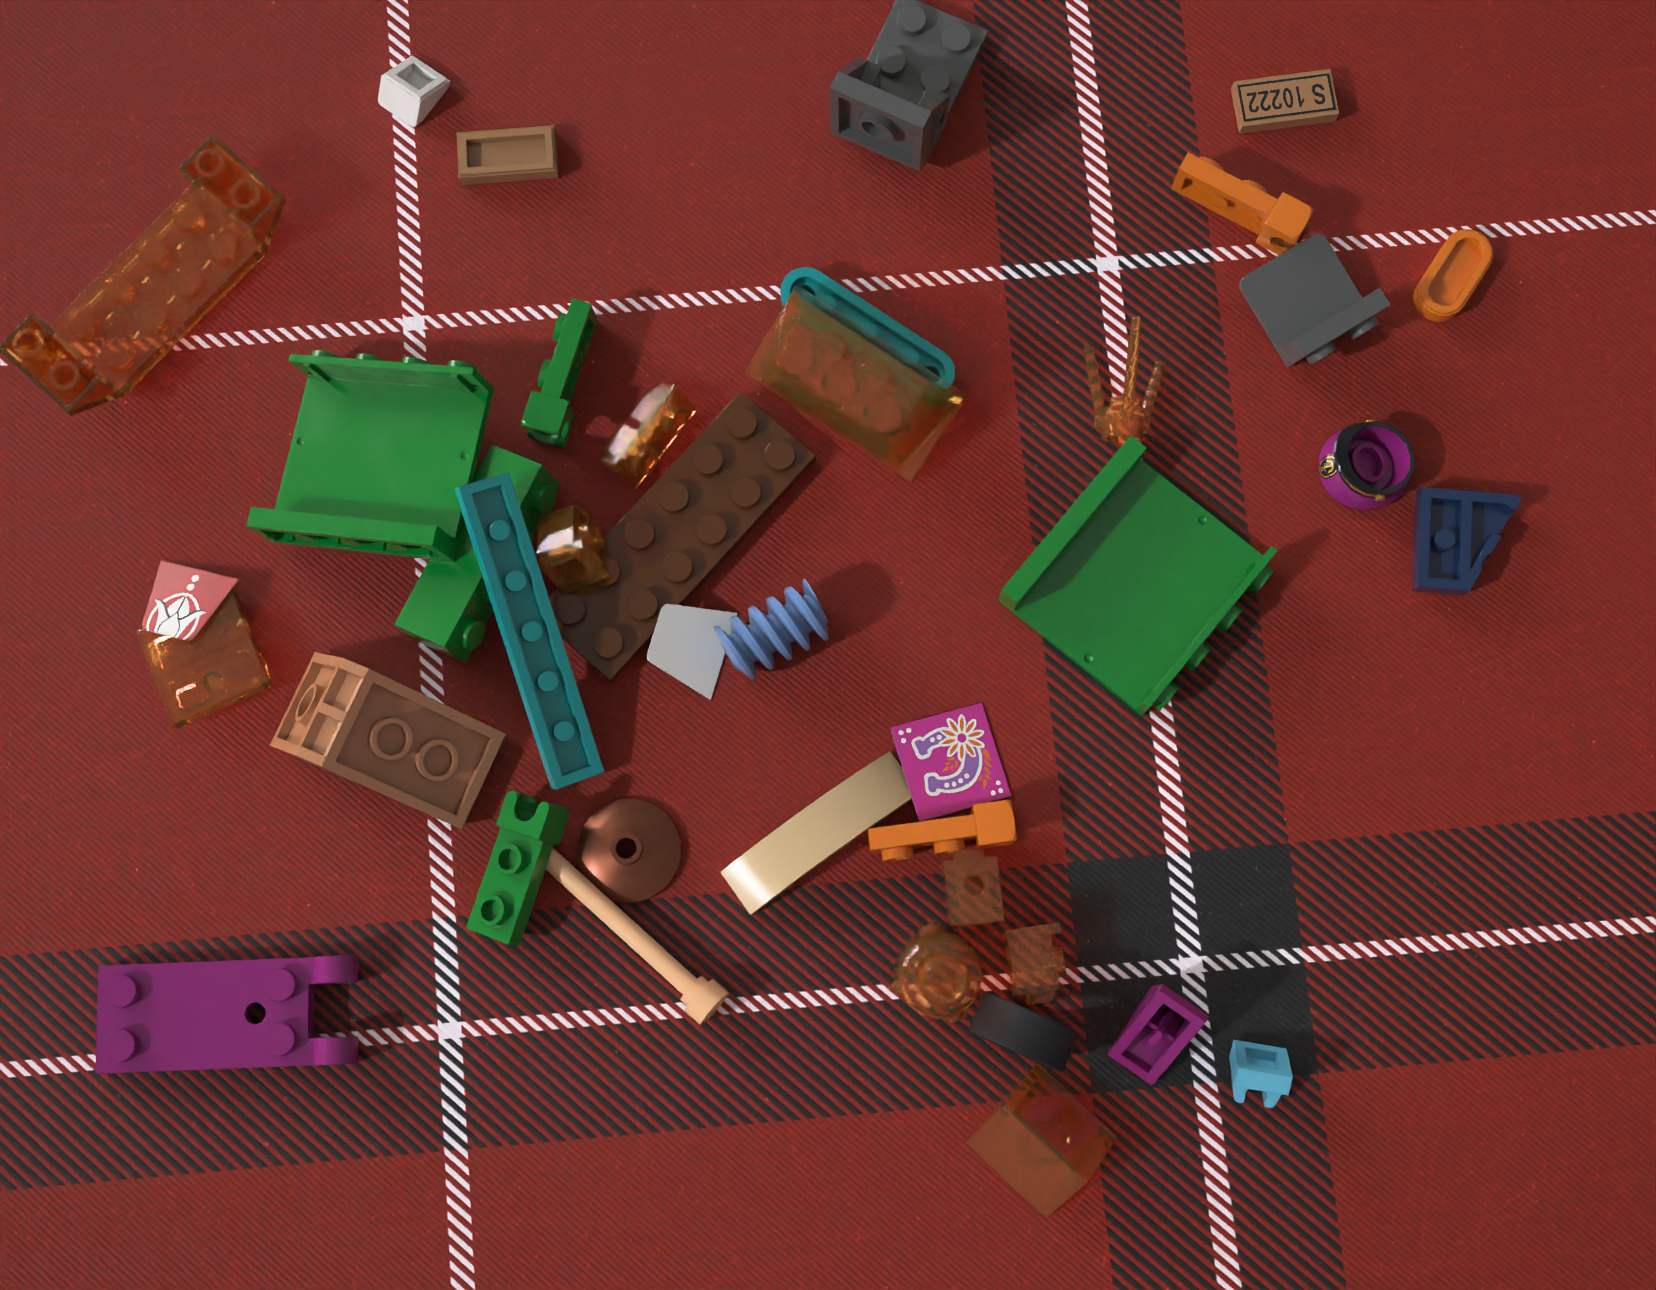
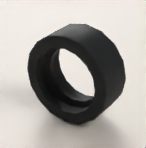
[968,992,1078,1072]

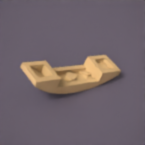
[720,751,912,915]

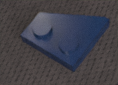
[1412,487,1520,595]

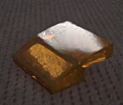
[136,589,273,729]

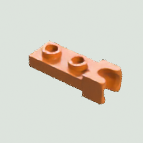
[1171,152,1314,255]
[867,800,1017,862]

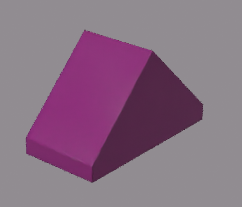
[1107,984,1209,1085]

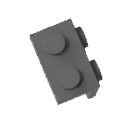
[1239,234,1390,368]

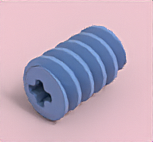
[713,578,829,681]

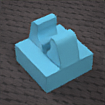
[1229,1039,1293,1108]

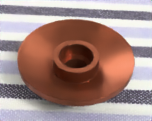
[577,798,681,903]

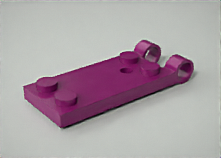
[95,955,358,1074]

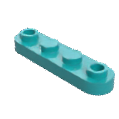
[780,267,955,402]

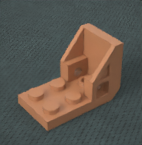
[270,652,506,829]

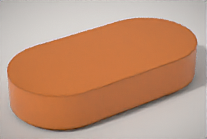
[1413,229,1493,322]

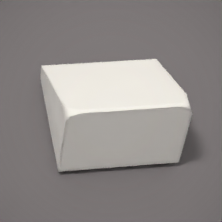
[378,56,450,127]

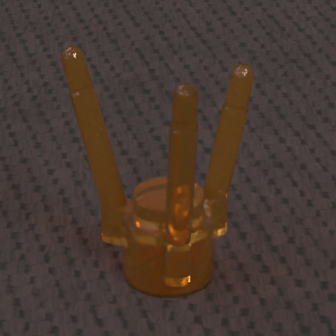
[1083,315,1164,444]

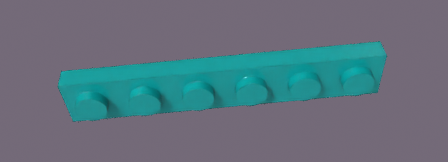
[454,472,604,789]

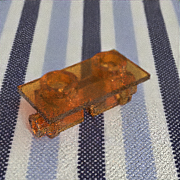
[600,382,696,489]

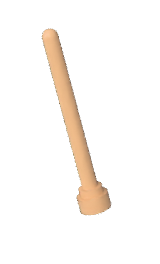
[546,848,729,1025]

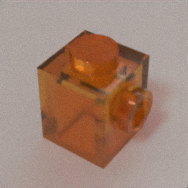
[942,848,1004,929]

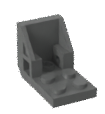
[829,0,988,172]

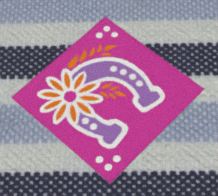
[890,703,1011,822]

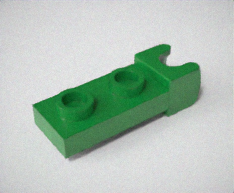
[521,298,597,448]
[466,790,569,946]

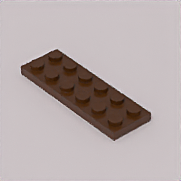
[549,391,816,683]

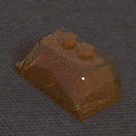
[744,286,968,482]

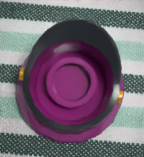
[1318,420,1415,510]

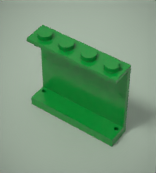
[246,350,494,562]
[997,435,1278,717]

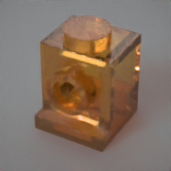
[537,504,610,594]
[1002,922,1066,1005]

